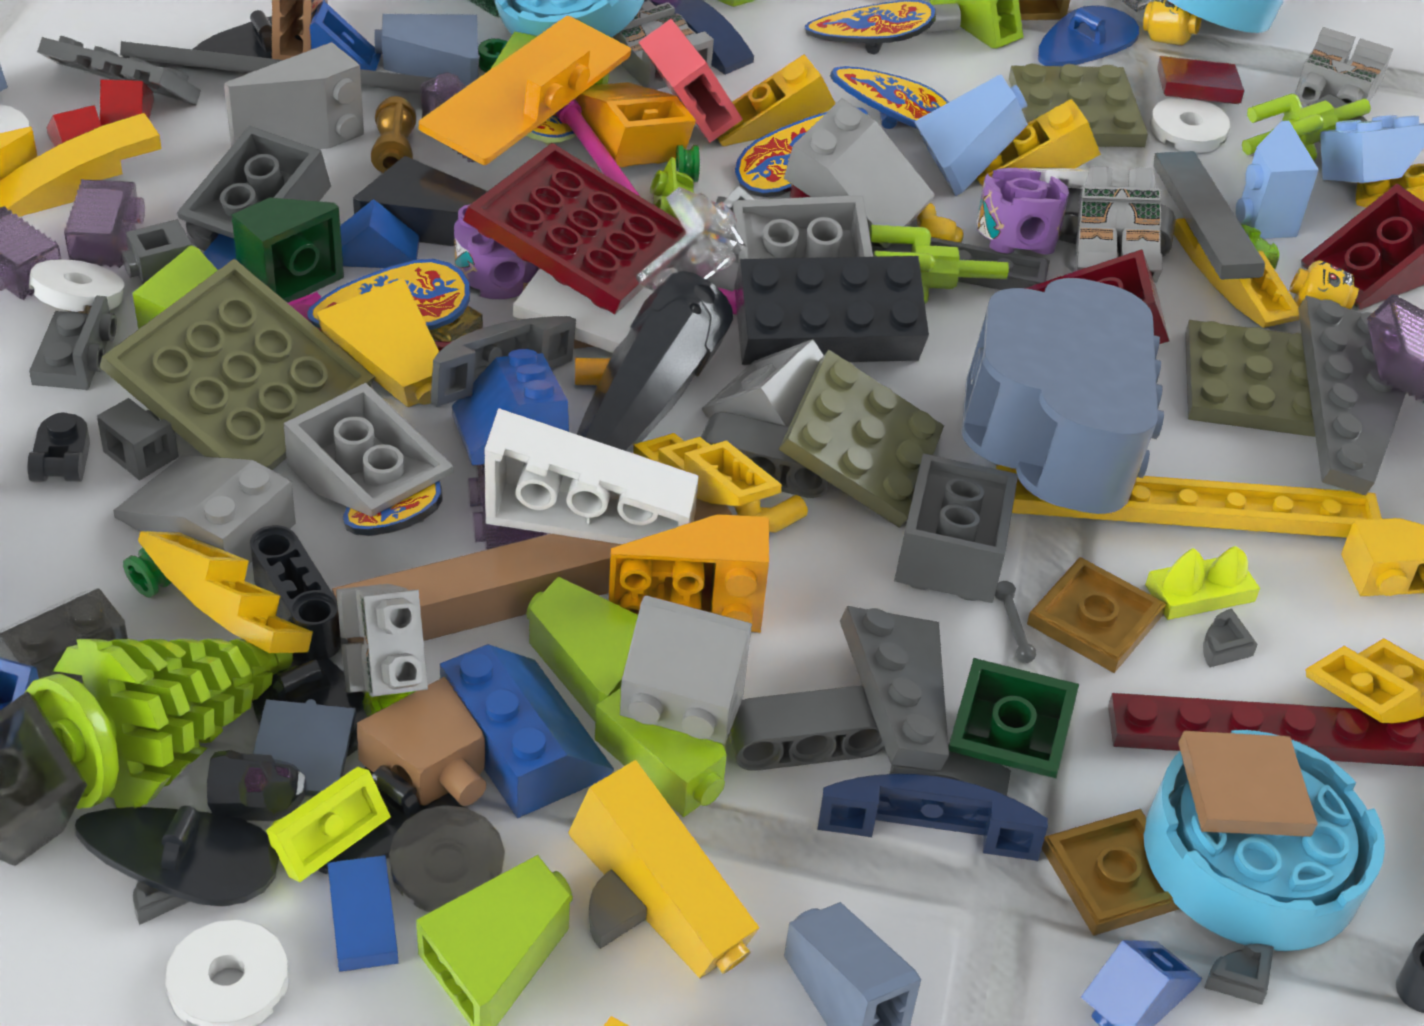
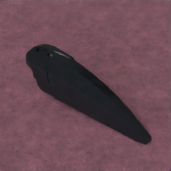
[576,271,733,453]

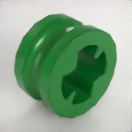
[478,38,508,73]
[676,145,700,182]
[123,547,172,598]

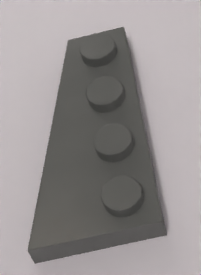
[37,36,201,105]
[839,606,949,771]

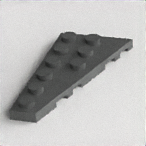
[1298,295,1424,496]

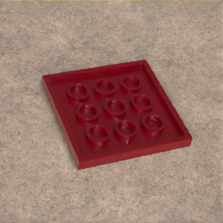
[463,143,696,315]

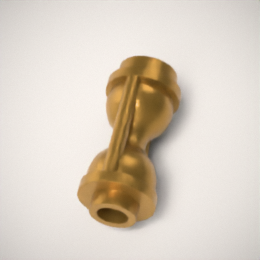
[371,96,416,173]

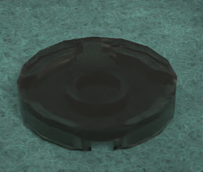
[389,805,505,912]

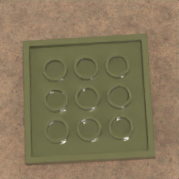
[99,259,375,470]

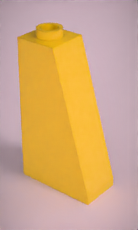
[568,760,760,978]

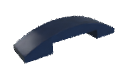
[644,0,754,75]
[817,774,1048,861]

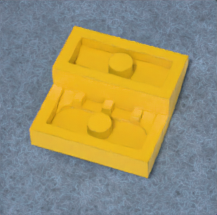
[1305,638,1424,723]

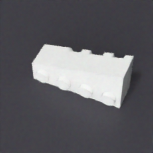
[485,408,699,544]

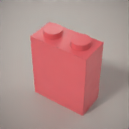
[639,19,743,143]

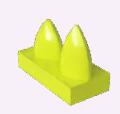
[1145,546,1260,620]
[266,766,391,882]

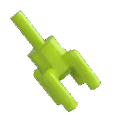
[1242,94,1371,161]
[869,225,1009,304]

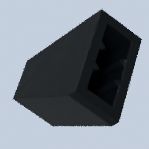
[353,156,487,246]

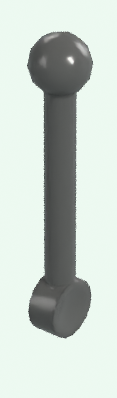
[995,581,1036,663]

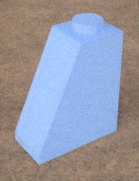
[914,74,1028,196]

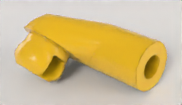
[916,203,964,243]
[734,495,808,533]

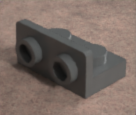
[29,295,117,390]

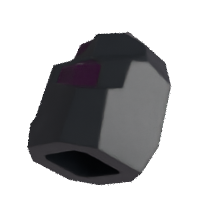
[207,750,307,821]

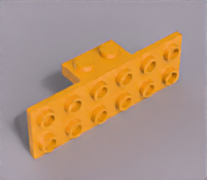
[418,16,631,165]

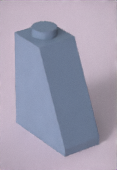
[374,14,478,90]
[784,902,921,1026]

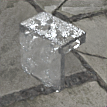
[636,187,747,291]

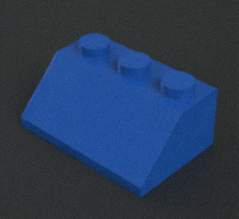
[452,349,569,465]
[439,644,614,819]

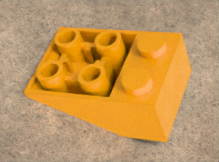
[575,82,696,167]
[609,514,769,632]

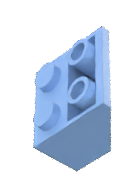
[1320,115,1424,183]

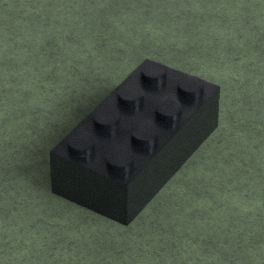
[734,256,929,365]

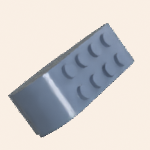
[962,278,1164,514]

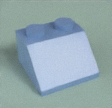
[1236,121,1319,239]

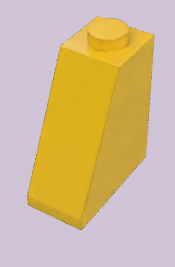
[316,278,439,407]

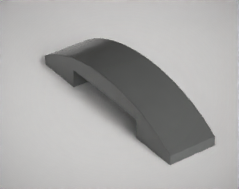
[431,316,576,407]

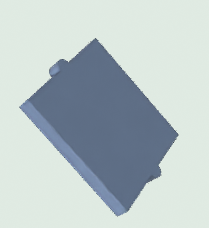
[245,699,356,796]

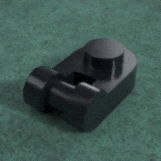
[27,412,90,481]

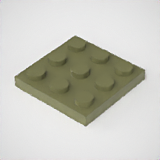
[1009,64,1148,147]
[1185,320,1315,437]
[779,350,944,528]

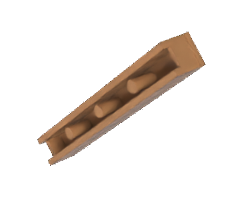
[332,499,732,643]

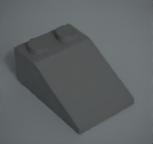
[177,126,331,239]
[894,453,1018,603]

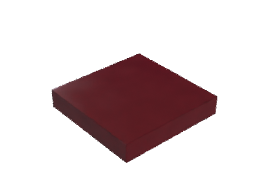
[1157,56,1244,104]

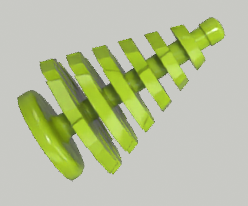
[21,639,293,809]

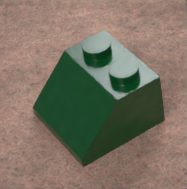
[231,198,344,303]
[948,658,1079,779]

